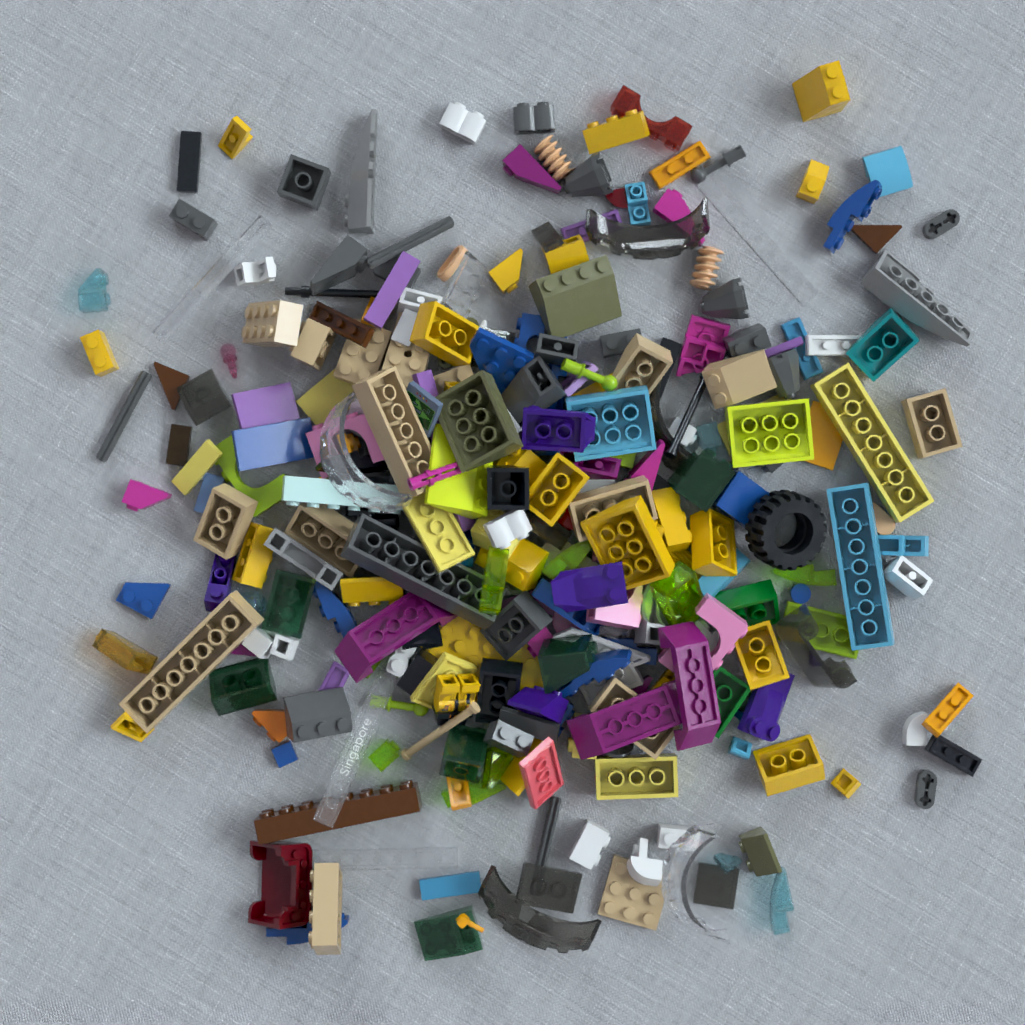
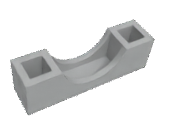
[263,528,344,591]
[634,577,670,646]

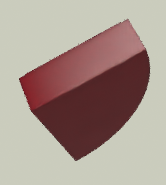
[605,188,628,209]

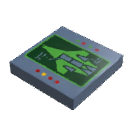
[406,381,443,438]

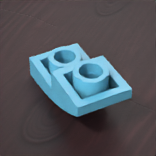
[624,182,651,228]

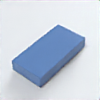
[194,473,225,513]

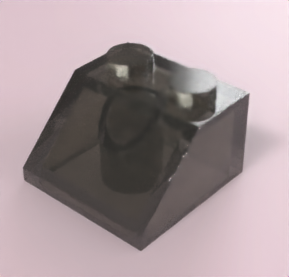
[176,368,232,426]

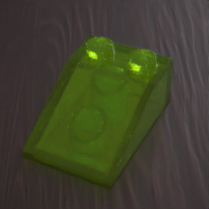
[649,560,703,625]

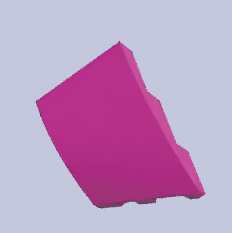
[676,314,731,376]

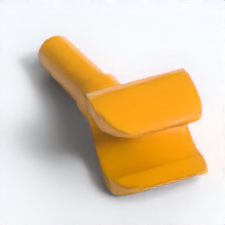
[456,913,484,933]

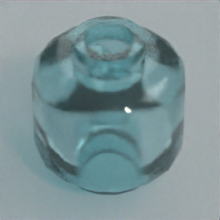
[241,591,267,616]

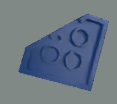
[469,327,534,394]

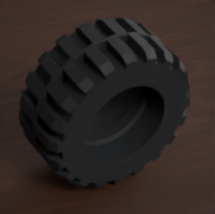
[745,490,827,571]

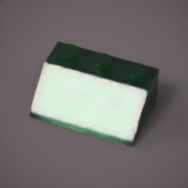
[261,569,316,639]
[209,658,277,716]

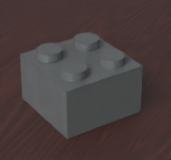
[277,154,332,211]

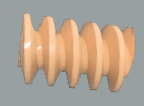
[534,135,576,181]
[690,246,724,291]

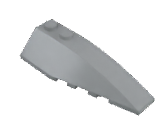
[344,109,378,234]
[860,249,974,347]

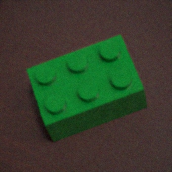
[713,666,750,739]

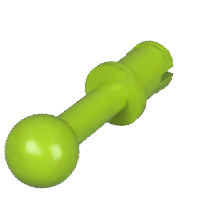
[560,358,618,391]
[370,695,429,717]

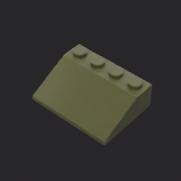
[528,255,622,338]
[435,370,524,473]

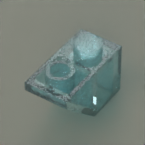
[78,268,111,313]

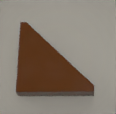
[851,225,902,254]
[154,362,190,410]

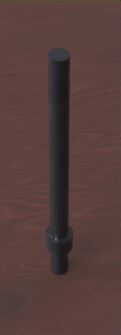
[285,286,401,299]

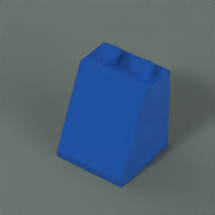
[712,471,770,528]

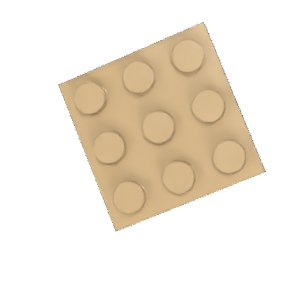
[597,854,672,931]

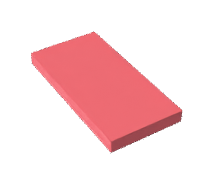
[519,736,564,810]

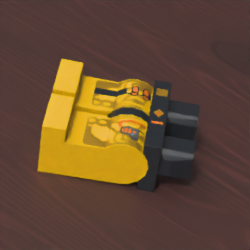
[432,673,480,726]

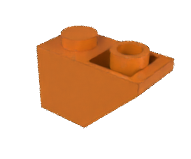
[251,709,287,743]

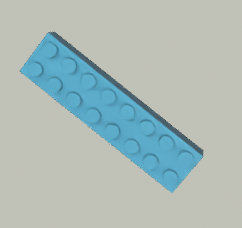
[826,483,895,651]

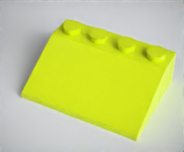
[724,398,814,468]
[424,424,494,519]

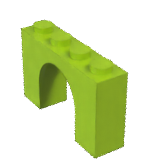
[215,435,287,517]

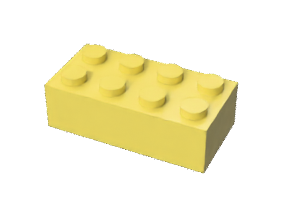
[594,753,678,800]

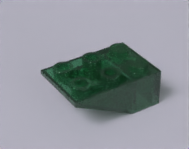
[414,905,483,961]

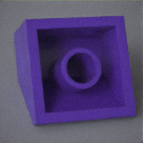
[507,685,569,724]

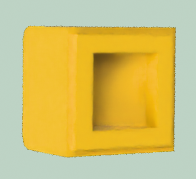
[830,768,861,799]

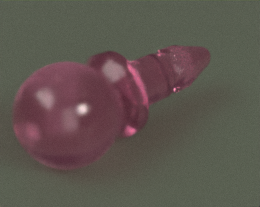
[220,344,237,379]

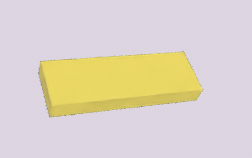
[171,439,223,495]

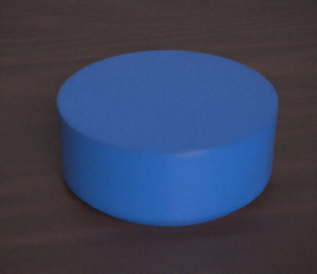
[790,583,811,604]

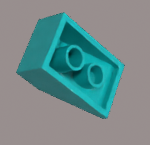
[846,308,920,382]

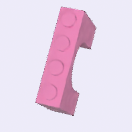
[306,412,385,479]
[586,551,643,630]
[658,593,748,672]

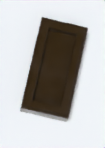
[166,424,192,466]

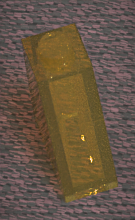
[92,628,158,675]

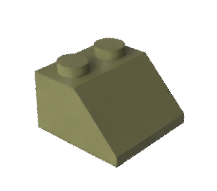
[738,827,782,877]

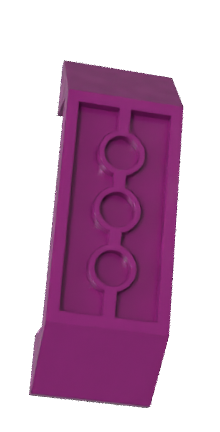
[334,592,458,683]
[658,621,721,751]
[566,679,682,760]

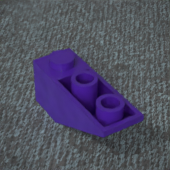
[204,554,237,612]

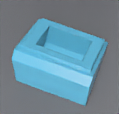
[727,736,752,760]

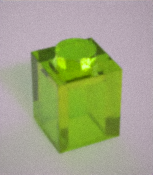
[368,738,401,772]

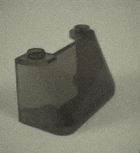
[775,603,857,688]

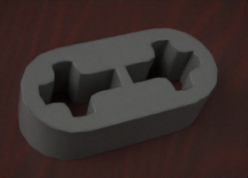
[922,209,960,239]
[914,770,937,809]

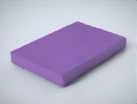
[231,382,300,429]

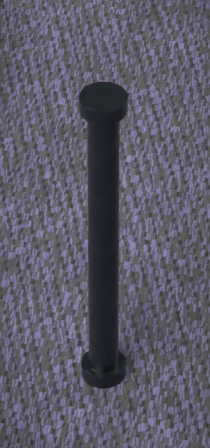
[665,372,706,459]

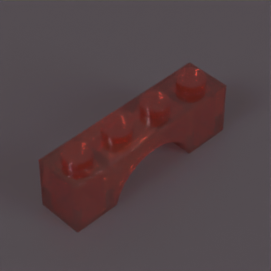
[610,85,693,151]

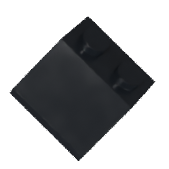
[487,465,530,510]

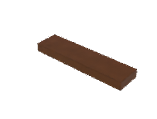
[309,301,375,348]

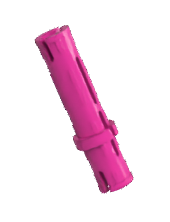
[407,462,467,491]

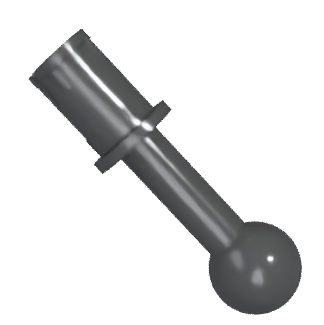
[690,145,746,184]

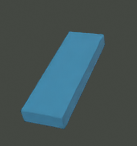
[780,317,824,381]
[419,871,482,900]

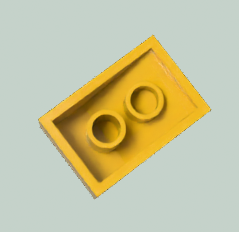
[734,620,790,691]

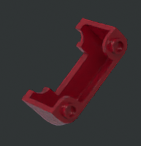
[248,840,312,929]

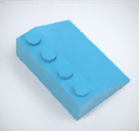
[565,385,657,462]

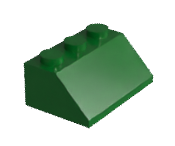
[714,579,780,627]

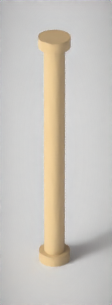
[401,701,480,761]

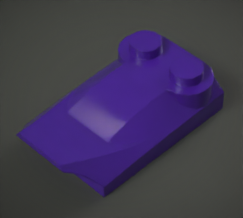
[521,405,596,453]
[551,562,629,613]
[737,673,795,742]

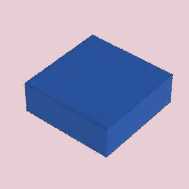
[271,741,298,768]

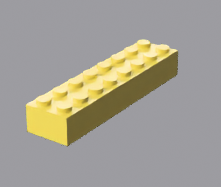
[810,363,934,523]

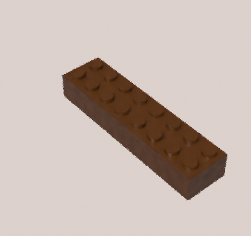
[254,780,422,845]

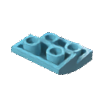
[862,146,913,197]

